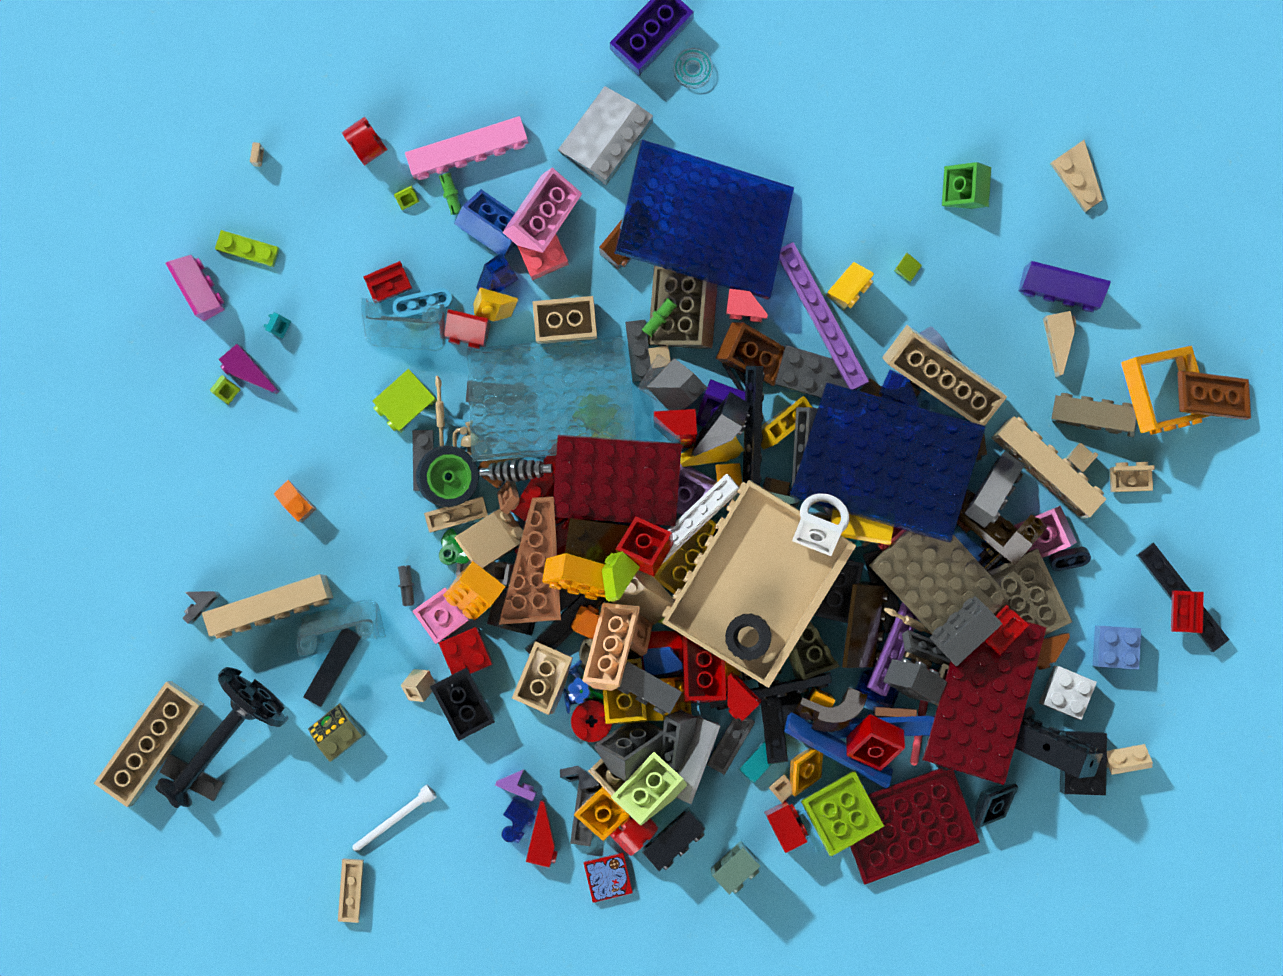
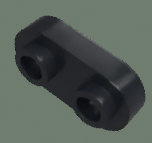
[1049,547,1091,571]

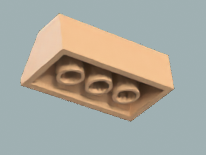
[582,603,640,691]

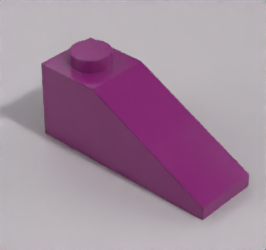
[219,344,280,394]

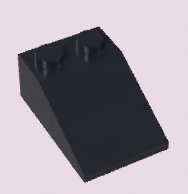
[691,392,751,456]
[430,667,495,741]

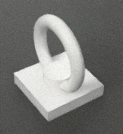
[792,494,849,556]

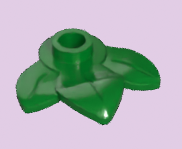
[439,528,470,565]

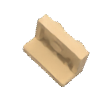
[1110,462,1155,492]
[1107,744,1153,775]

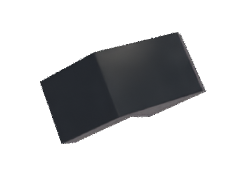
[560,766,602,794]

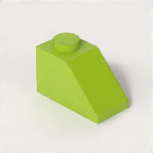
[602,551,640,602]

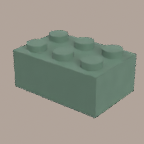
[710,841,760,895]

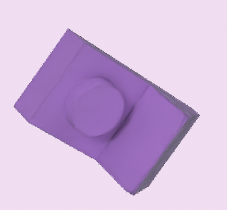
[495,769,537,801]

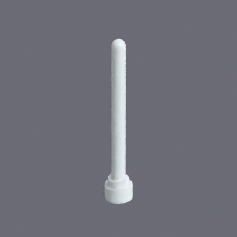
[353,784,437,852]

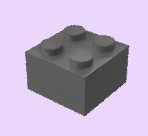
[883,658,947,704]

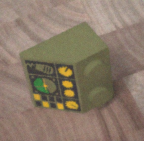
[308,703,365,762]

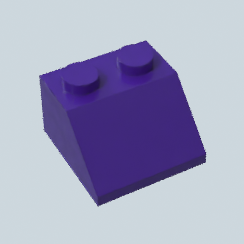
[696,379,745,426]

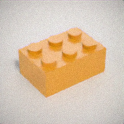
[542,553,606,599]
[443,561,506,620]

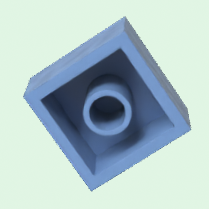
[1093,626,1141,670]

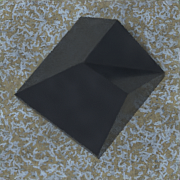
[975,784,1018,828]

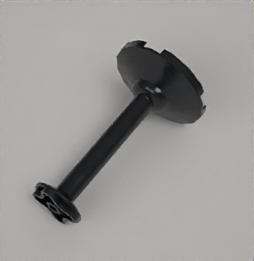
[155,667,288,808]

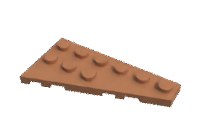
[499,496,561,625]

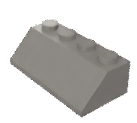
[676,715,720,804]

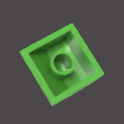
[942,162,991,209]

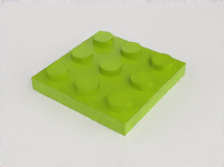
[801,771,884,856]

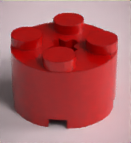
[341,117,387,166]
[571,700,612,742]
[609,816,659,856]

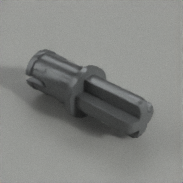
[398,565,414,606]

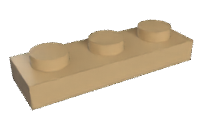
[424,497,488,533]
[338,858,364,923]

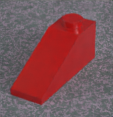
[526,800,558,868]

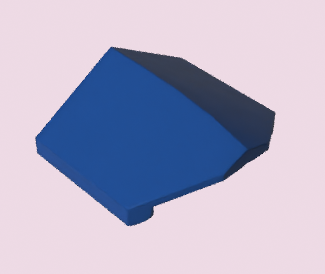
[643,647,683,679]

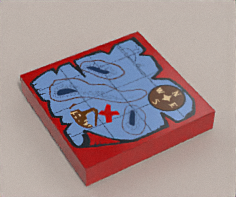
[583,852,633,903]

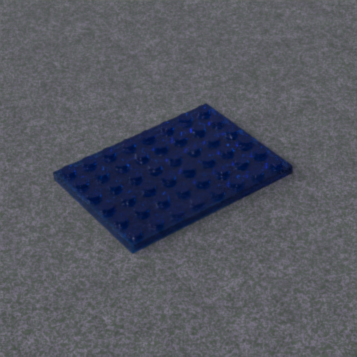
[614,139,794,300]
[790,383,986,543]

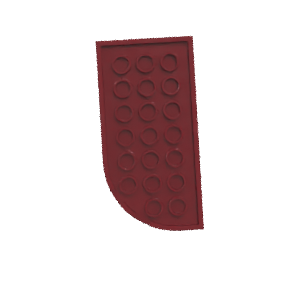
[923,621,1047,785]

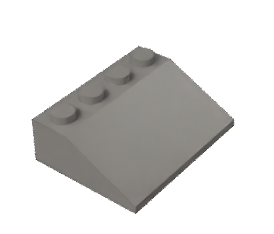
[558,86,653,185]

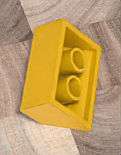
[831,493,896,545]
[603,658,647,724]

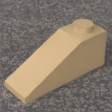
[1043,311,1076,377]

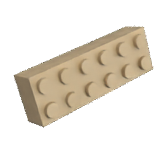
[882,325,1007,429]
[991,416,1106,519]
[202,574,333,639]
[94,681,205,807]

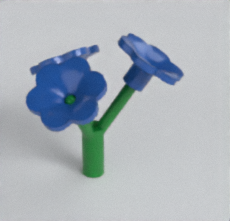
[563,660,604,714]

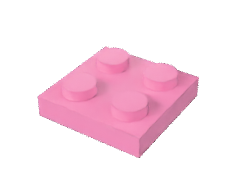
[412,587,469,644]

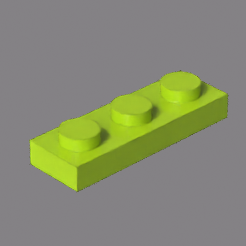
[215,230,279,267]

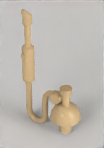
[435,376,480,455]
[884,608,932,668]

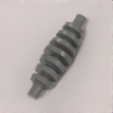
[479,459,554,482]

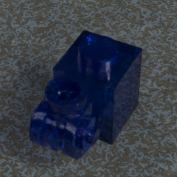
[501,796,536,843]

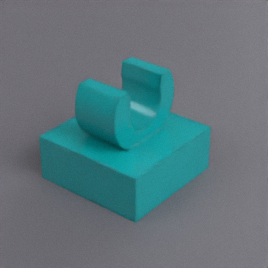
[264,312,291,339]

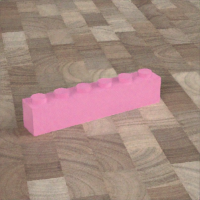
[405,116,528,180]

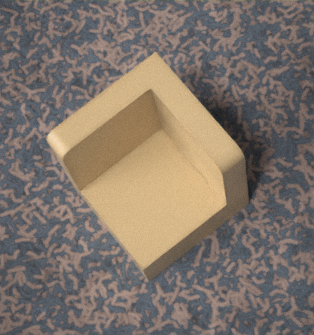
[1065,443,1099,473]
[401,669,435,702]

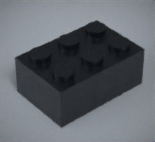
[813,560,864,623]
[1060,731,1107,796]
[642,807,705,871]

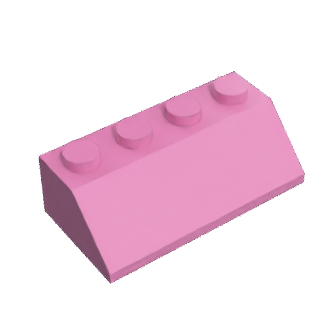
[502,167,582,252]

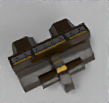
[978,543,1009,572]

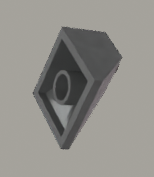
[646,358,708,410]

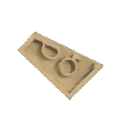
[1050,140,1103,212]

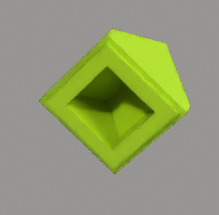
[394,185,420,210]

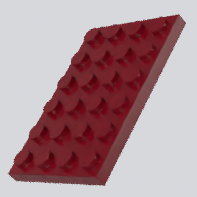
[554,435,682,526]
[850,768,980,885]

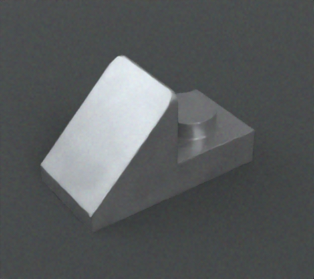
[182,591,221,624]

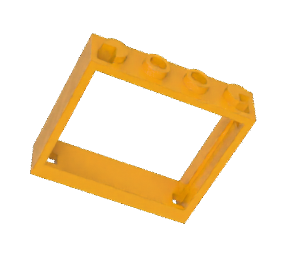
[1121,345,1210,435]

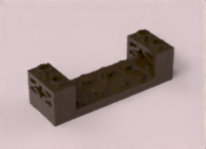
[919,449,1047,565]

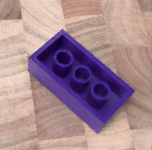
[610,0,694,76]

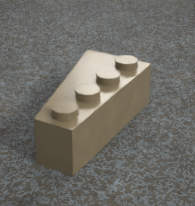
[1051,393,1137,437]

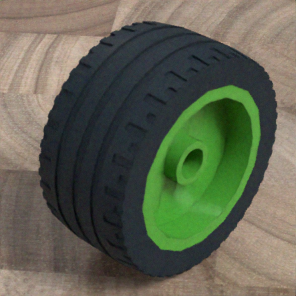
[416,446,479,507]

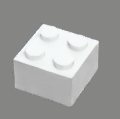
[1039,666,1097,720]

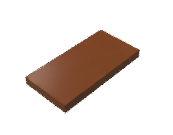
[1177,371,1251,420]

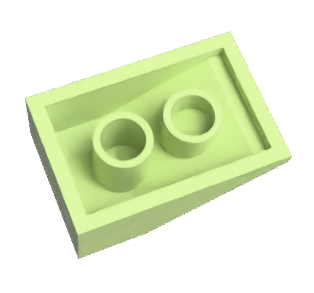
[611,752,687,825]

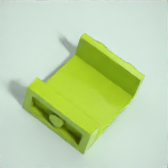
[372,369,437,433]

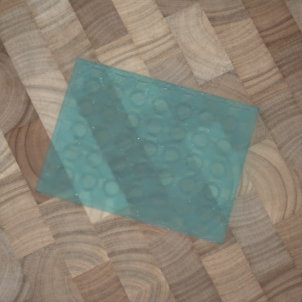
[467,336,636,462]

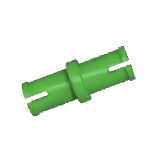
[439,173,461,215]
[642,298,677,337]

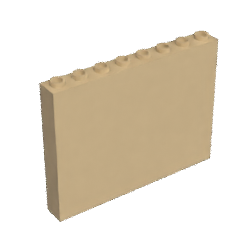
[662,480,856,688]

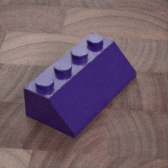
[1018,261,1111,312]

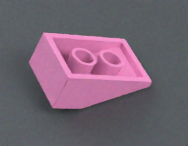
[1014,505,1077,558]

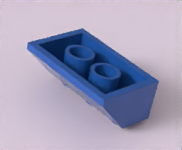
[454,189,516,258]

